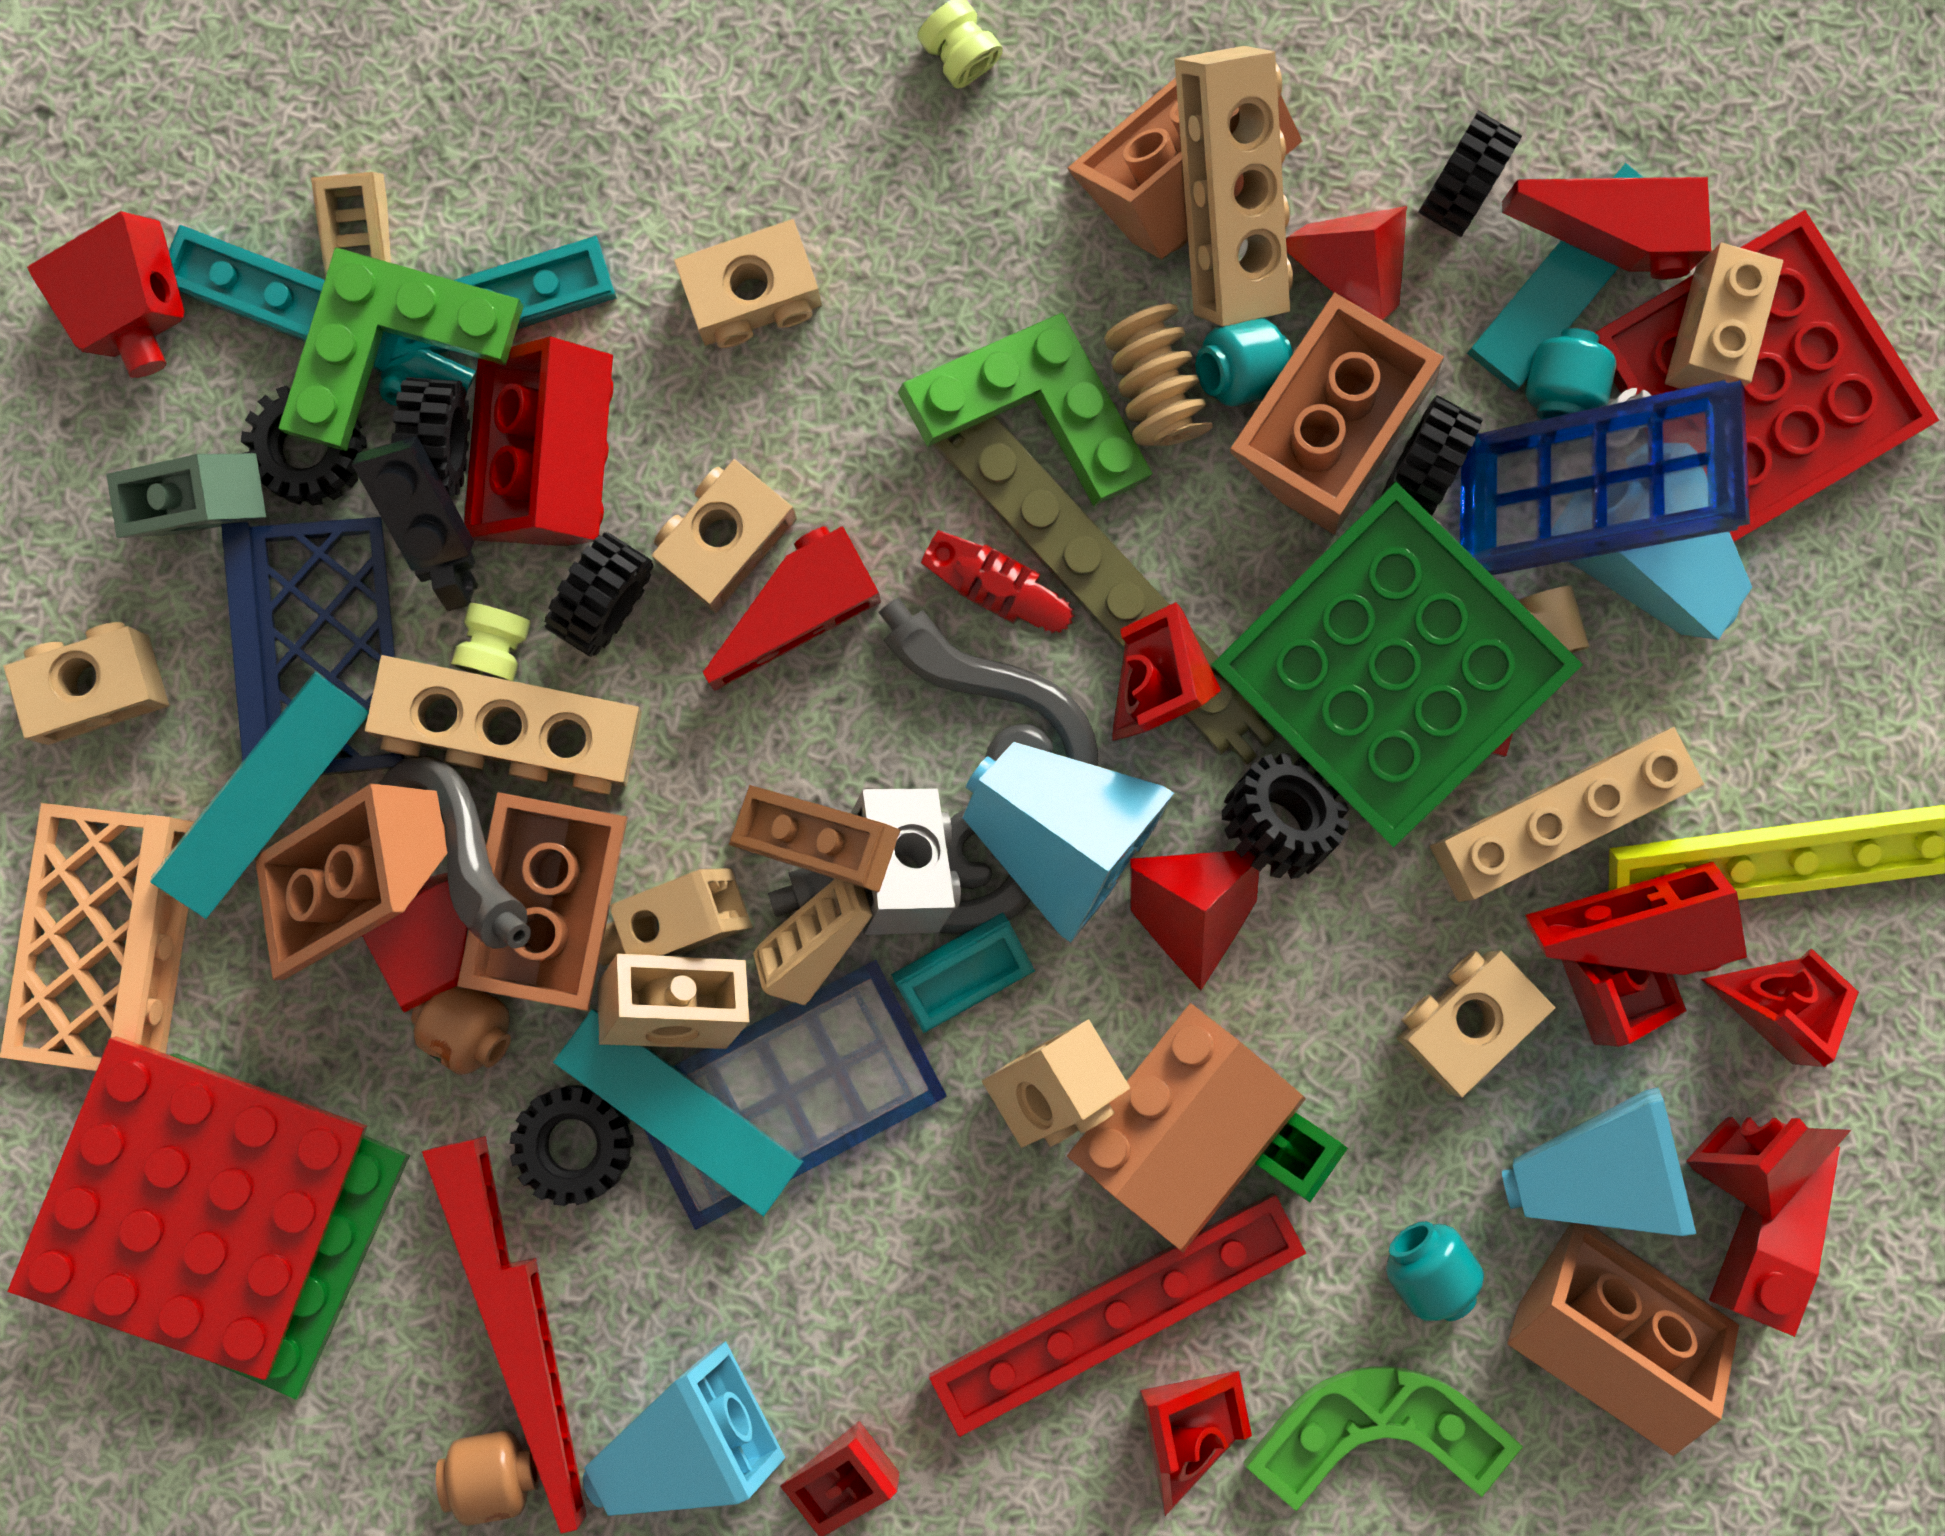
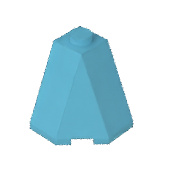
[1542,443,1752,640]
[962,742,1174,943]

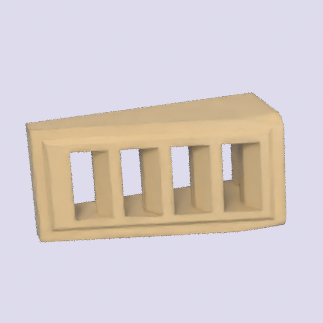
[311,172,391,278]
[753,879,872,1005]

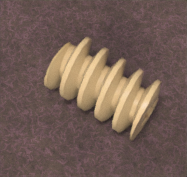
[1104,303,1213,446]

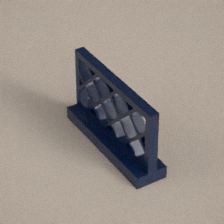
[221,517,405,776]

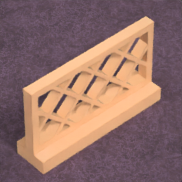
[0,803,194,1071]

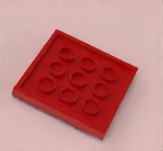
[1594,210,1940,542]
[7,1036,367,1380]

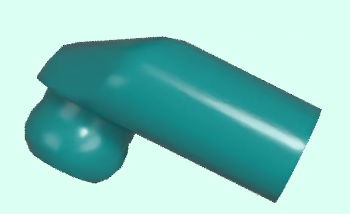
[378,349,476,406]

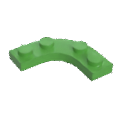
[1243,1366,1523,1512]

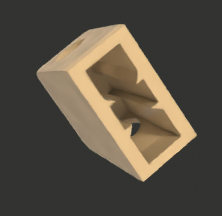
[599,868,753,966]

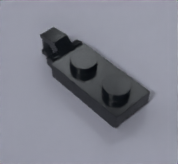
[352,436,478,612]

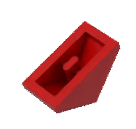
[780,1421,900,1536]

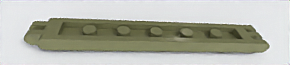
[933,417,1275,765]

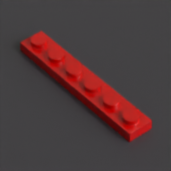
[929,1192,1307,1437]

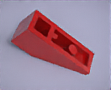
[1502,177,1711,280]
[703,526,881,691]
[1525,862,1747,975]
[1709,1122,1840,1337]

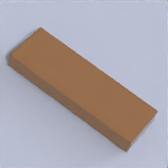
[729,785,900,892]

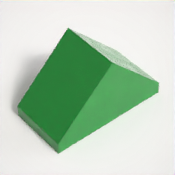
[1255,1112,1348,1202]

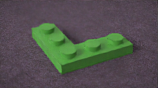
[278,247,524,451]
[898,312,1153,506]

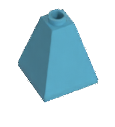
[1502,1087,1696,1236]
[583,1341,785,1516]

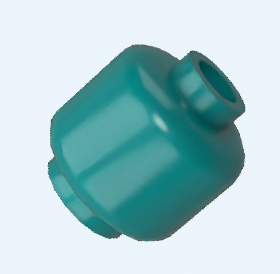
[1195,318,1293,407]
[1525,328,1617,427]
[1385,1221,1484,1321]

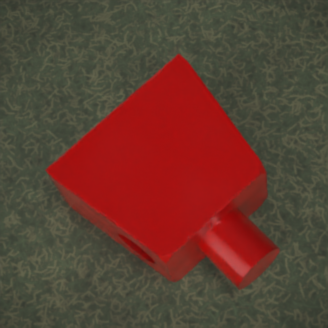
[27,211,185,378]

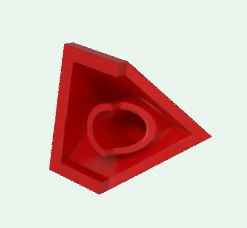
[1286,206,1407,321]
[1112,602,1221,741]
[1129,851,1259,991]
[362,872,468,1013]
[1701,948,1859,1067]
[1562,960,1687,1047]
[1686,1117,1851,1221]
[1140,1371,1252,1516]

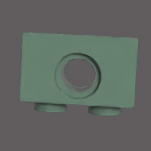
[106,453,266,538]

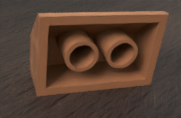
[1067,52,1303,260]
[1230,292,1444,535]
[255,783,448,980]
[457,792,628,1011]
[1067,1003,1306,1252]
[1507,1223,1739,1456]

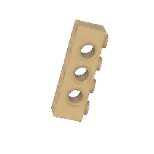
[1174,46,1293,327]
[365,655,642,795]
[1430,727,1705,902]

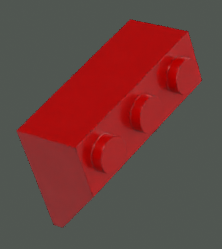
[464,336,614,546]

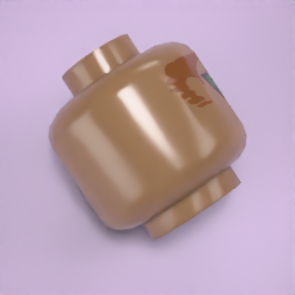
[411,986,511,1075]
[436,1431,539,1526]

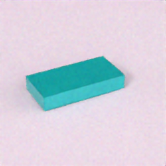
[891,912,1035,1034]

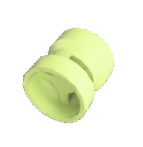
[917,0,1003,89]
[451,603,531,681]

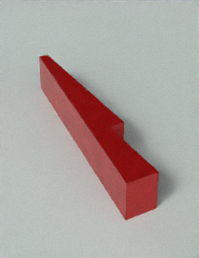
[422,1136,587,1534]

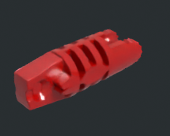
[921,530,1075,633]

